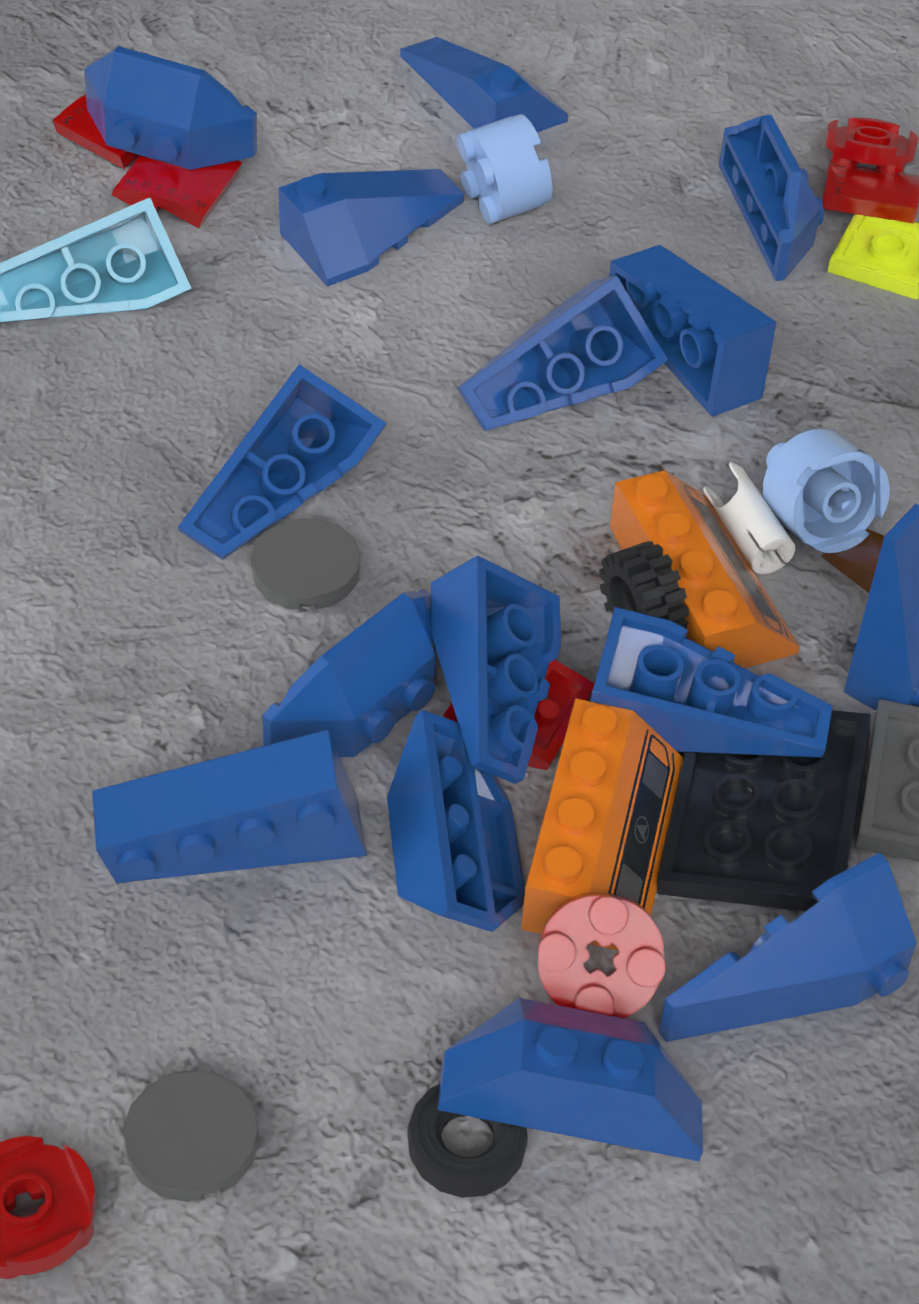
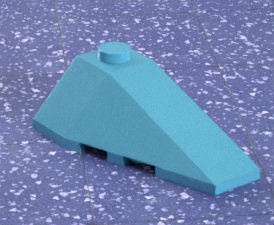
[0,198,192,323]

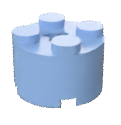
[456,114,553,225]
[763,429,890,553]

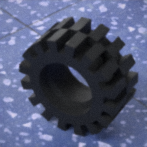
[599,541,689,629]

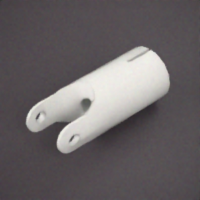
[703,462,795,575]

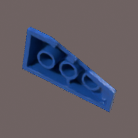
[400,37,569,133]
[279,169,465,287]
[457,275,668,431]
[178,364,387,560]
[843,503,919,711]
[431,555,561,784]
[590,607,833,757]
[658,852,917,1042]

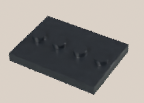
[657,710,871,912]

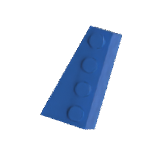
[609,245,777,417]
[92,730,367,883]

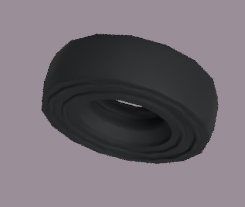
[407,1084,528,1198]

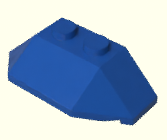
[84,46,257,170]
[719,115,824,281]
[262,589,436,757]
[387,710,525,932]
[437,998,703,1161]

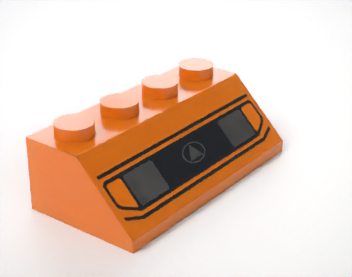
[610,470,800,668]
[521,698,683,951]

